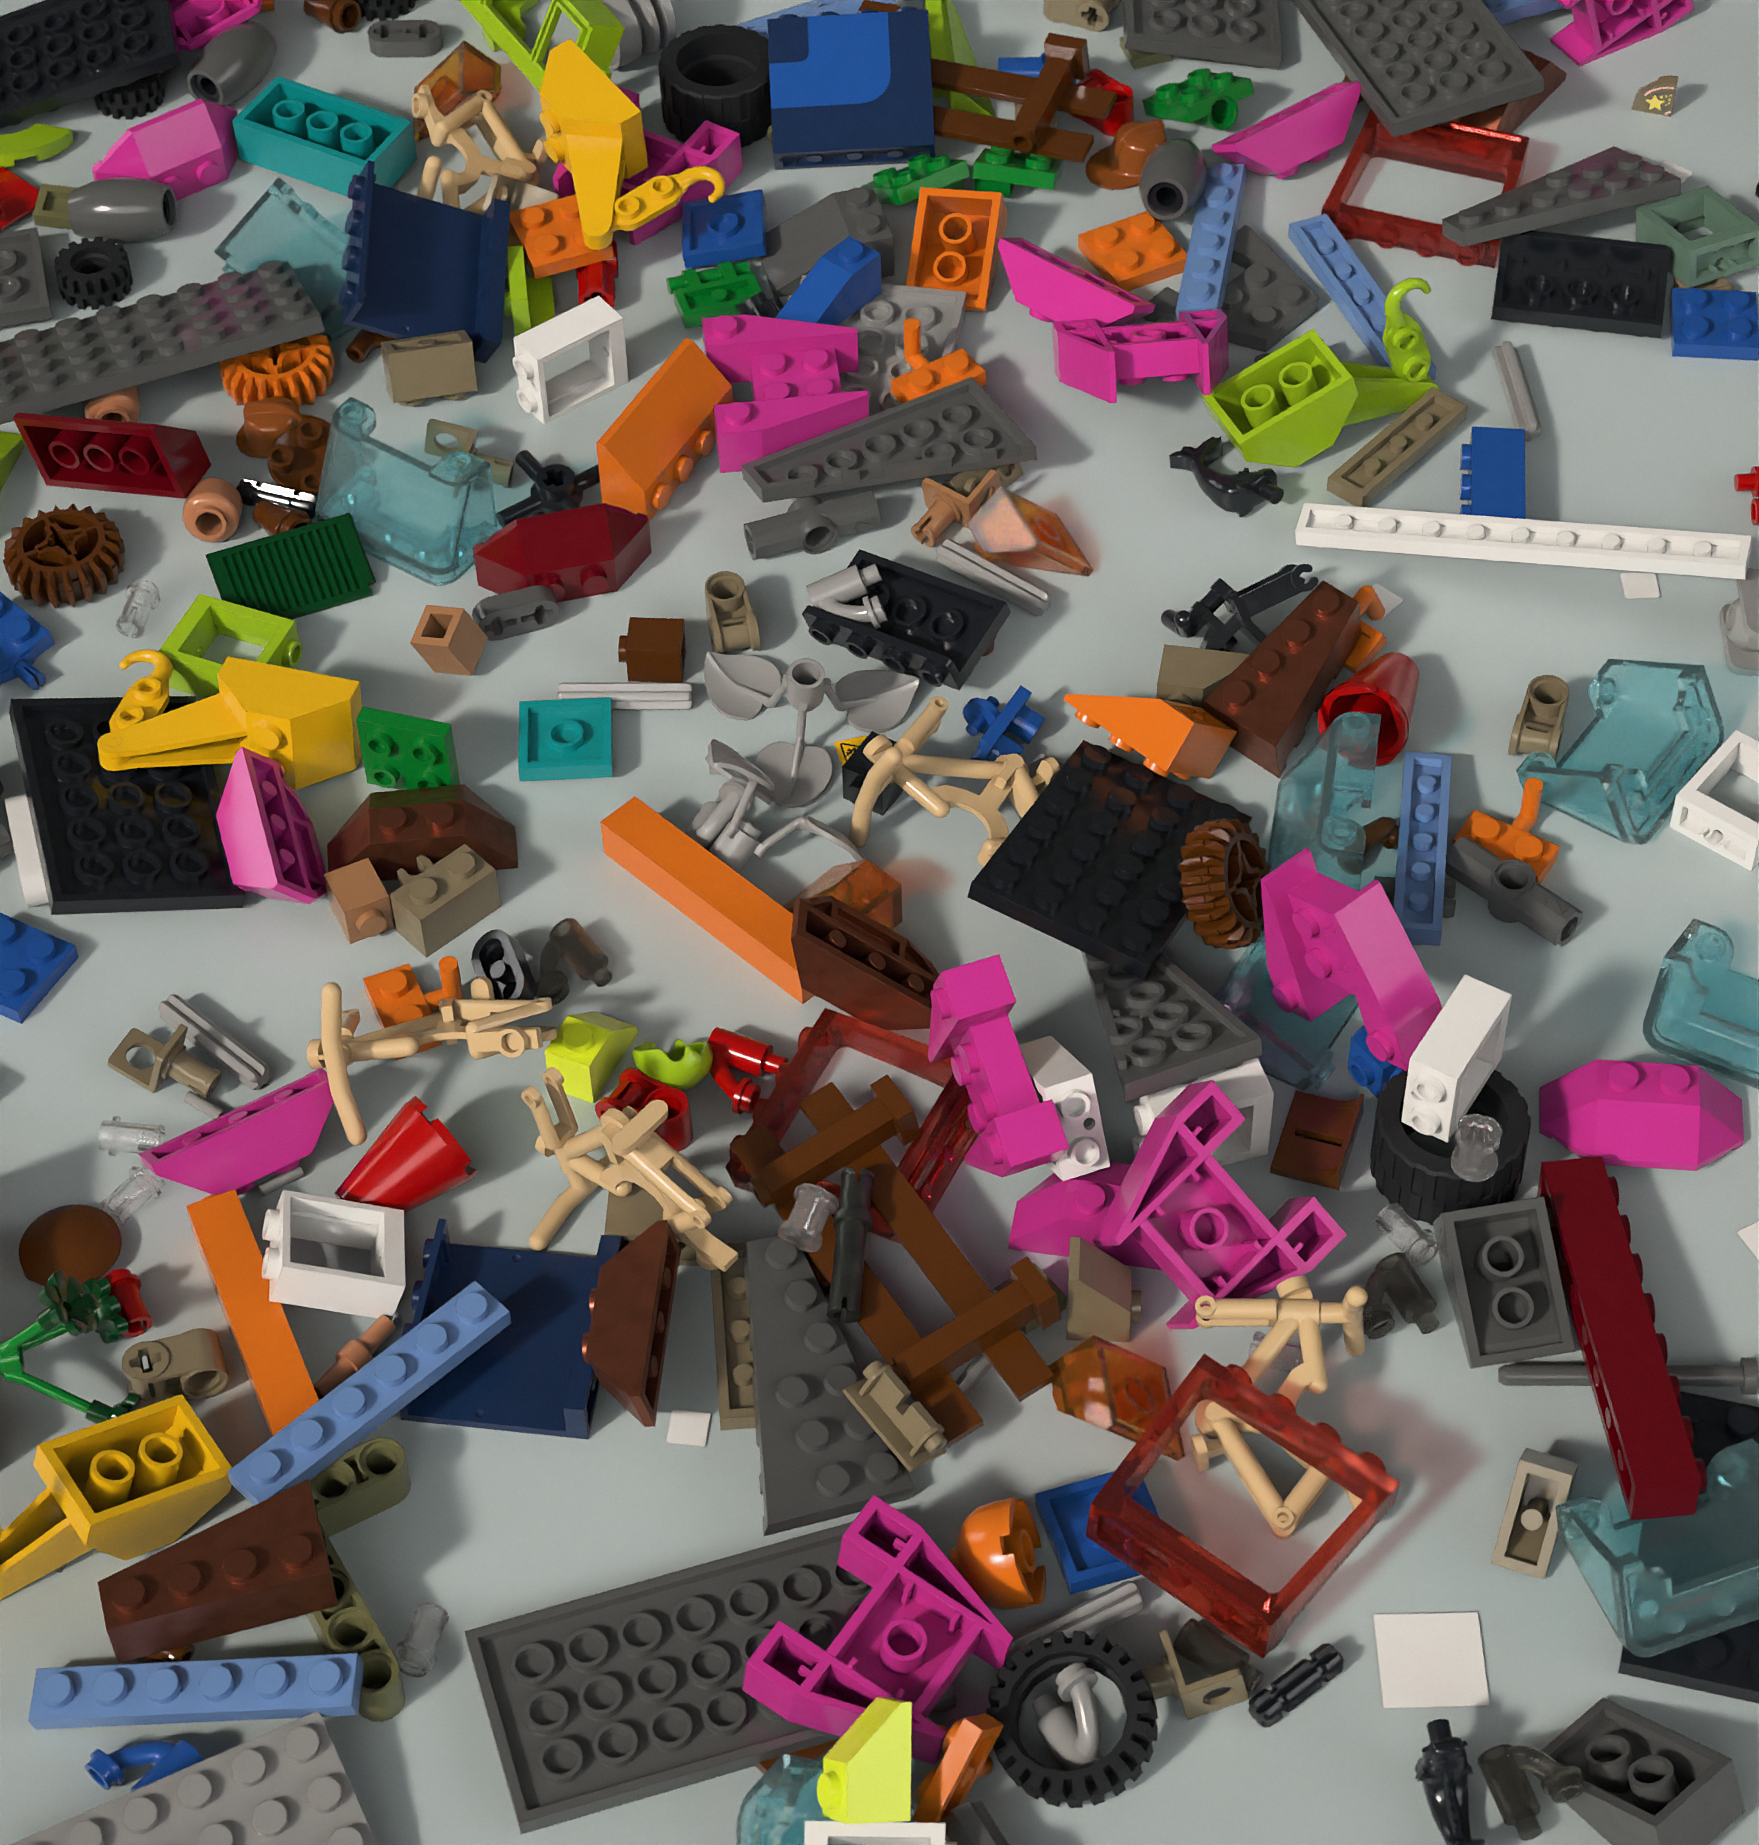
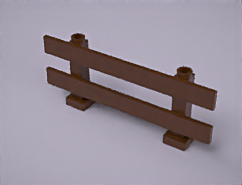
[858,0,1116,163]
[729,1075,1061,1448]

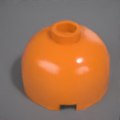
[950,1497,1046,1610]

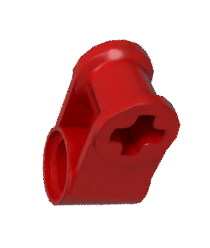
[1069,68,1134,137]
[595,1068,693,1152]

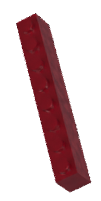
[1537,1157,1707,1521]

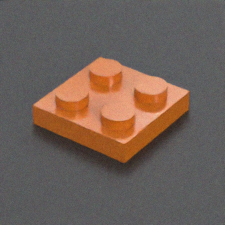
[509,194,613,280]
[1078,211,1187,291]

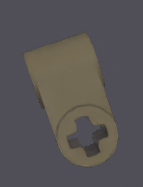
[1043,0,1120,32]
[705,571,761,654]
[1508,675,1569,765]
[122,1328,229,1409]

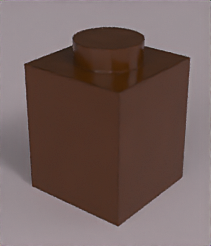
[618,617,687,682]

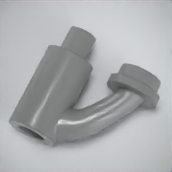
[806,564,888,629]
[685,777,755,850]
[1032,1662,1103,1771]

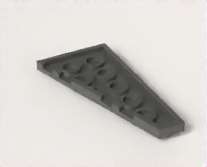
[743,1232,915,1537]

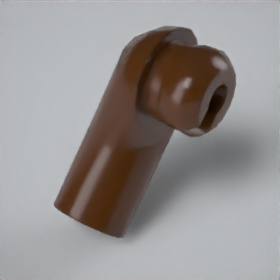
[1340,816,1399,871]

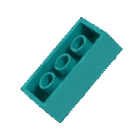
[232,76,417,197]

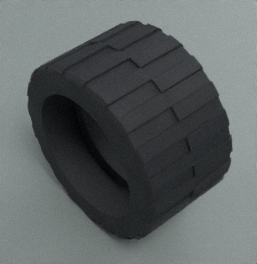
[658,24,772,147]
[1370,1069,1531,1225]

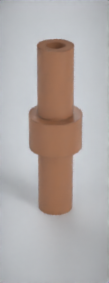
[314,1315,396,1400]

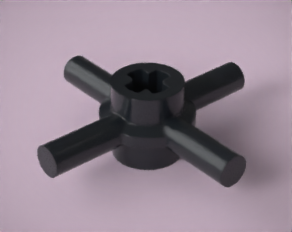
[496,450,600,528]

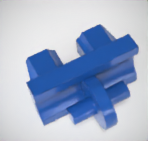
[963,685,1045,761]

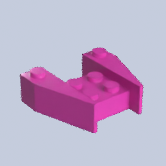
[1550,0,1694,67]
[553,85,743,246]
[1052,308,1229,403]
[702,314,869,473]
[1261,848,1442,1072]
[928,954,1069,1178]
[1093,1080,1347,1330]
[742,1495,1013,1765]

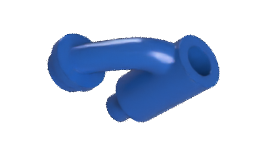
[85,1740,205,1792]

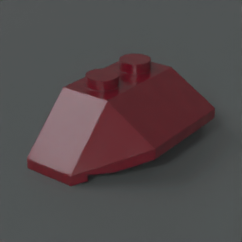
[472,503,651,603]

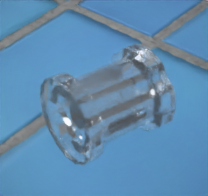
[1451,1113,1502,1182]
[777,1183,839,1252]

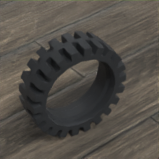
[986,1631,1158,1808]

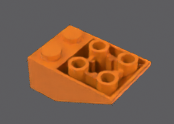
[1063,694,1237,781]

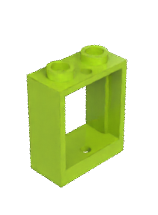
[159,593,303,698]

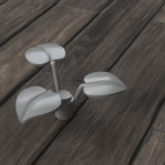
[704,651,919,808]
[705,739,870,879]

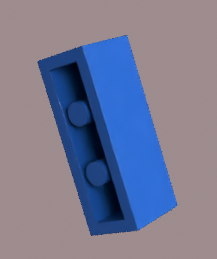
[1460,426,1526,519]

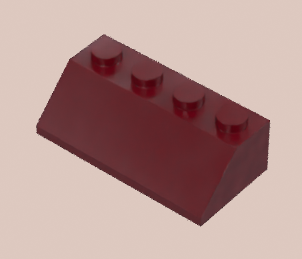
[13,413,211,499]

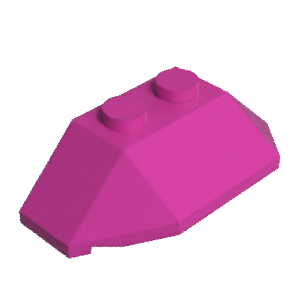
[172,0,263,52]
[1212,81,1361,179]
[92,98,238,201]
[997,238,1155,327]
[216,747,327,904]
[1539,1059,1744,1171]
[139,1069,334,1195]
[1008,1161,1162,1270]

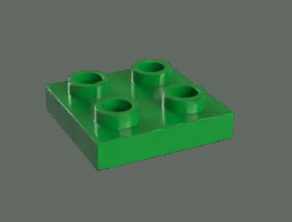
[1142,68,1254,130]
[972,146,1064,198]
[861,153,971,205]
[356,707,460,790]

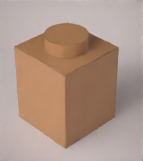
[410,605,488,676]
[323,858,395,944]

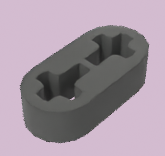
[367,20,443,58]
[472,585,560,641]

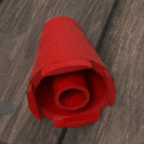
[1317,652,1419,767]
[334,1096,478,1214]

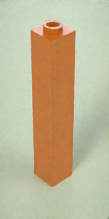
[600,796,814,1004]
[186,1189,319,1437]

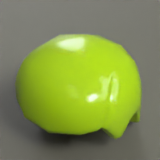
[632,1039,713,1092]

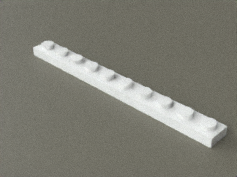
[1295,503,1752,580]

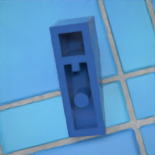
[775,236,882,326]

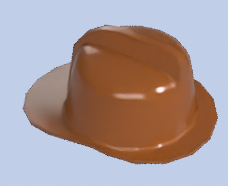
[1086,119,1167,190]
[236,396,337,458]

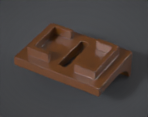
[1270,1091,1364,1190]

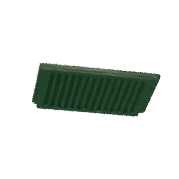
[206,512,376,620]

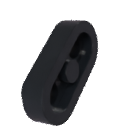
[471,929,536,1000]

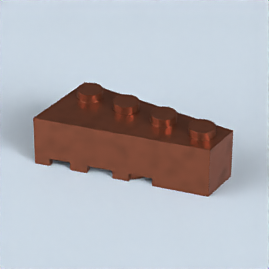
[1204,580,1362,778]
[98,1479,338,1663]

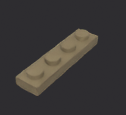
[1327,387,1468,507]
[711,1242,755,1430]

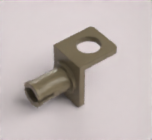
[482,173,560,213]
[424,419,515,498]
[108,1024,222,1099]
[1119,1629,1248,1720]

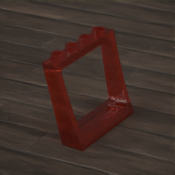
[1321,108,1530,268]
[725,1008,979,1244]
[1086,1354,1400,1659]

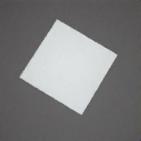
[1373,1612,1490,1708]

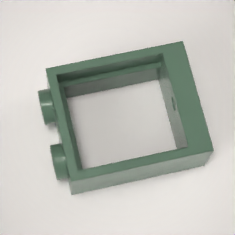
[1635,186,1759,288]

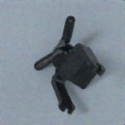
[1161,564,1319,652]

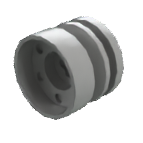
[601,0,677,70]

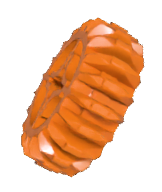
[219,333,335,410]

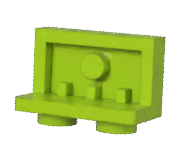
[504,245,555,337]

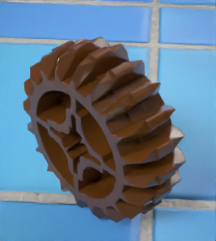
[3,503,125,609]
[1178,818,1271,950]

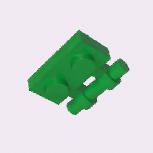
[666,260,762,329]

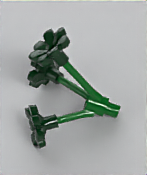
[0,1270,142,1424]

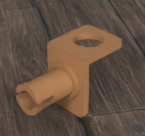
[911,469,1002,547]

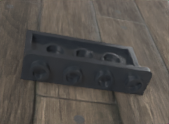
[1491,231,1671,338]
[802,549,1011,691]

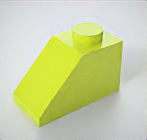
[545,1011,638,1104]
[817,1697,912,1824]

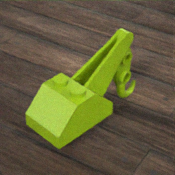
[1201,278,1439,468]

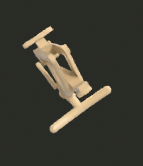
[412,85,548,246]
[849,696,1060,867]
[307,976,558,1145]
[521,1067,738,1272]
[1191,1276,1377,1540]

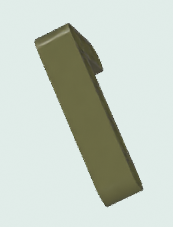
[305,1437,411,1722]

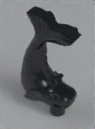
[1169,436,1284,517]
[1415,1719,1485,1845]

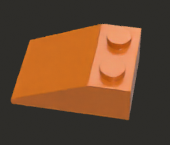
[906,187,1008,312]

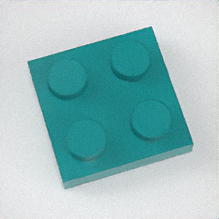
[518,697,613,782]

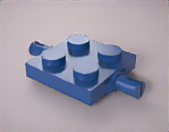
[0,592,55,690]

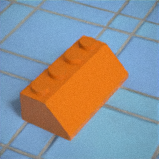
[596,338,733,522]

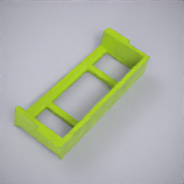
[459,0,625,92]

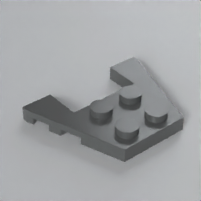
[1143,225,1319,353]

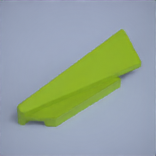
[923,0,996,117]

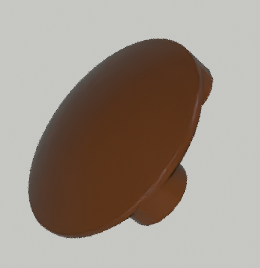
[267,419,355,499]
[18,1204,122,1294]

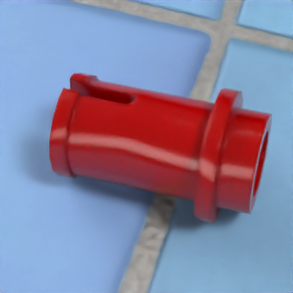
[104,1268,153,1337]

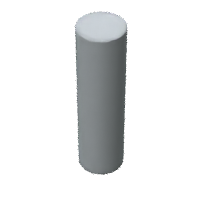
[184,1091,226,1119]
[258,1165,304,1196]

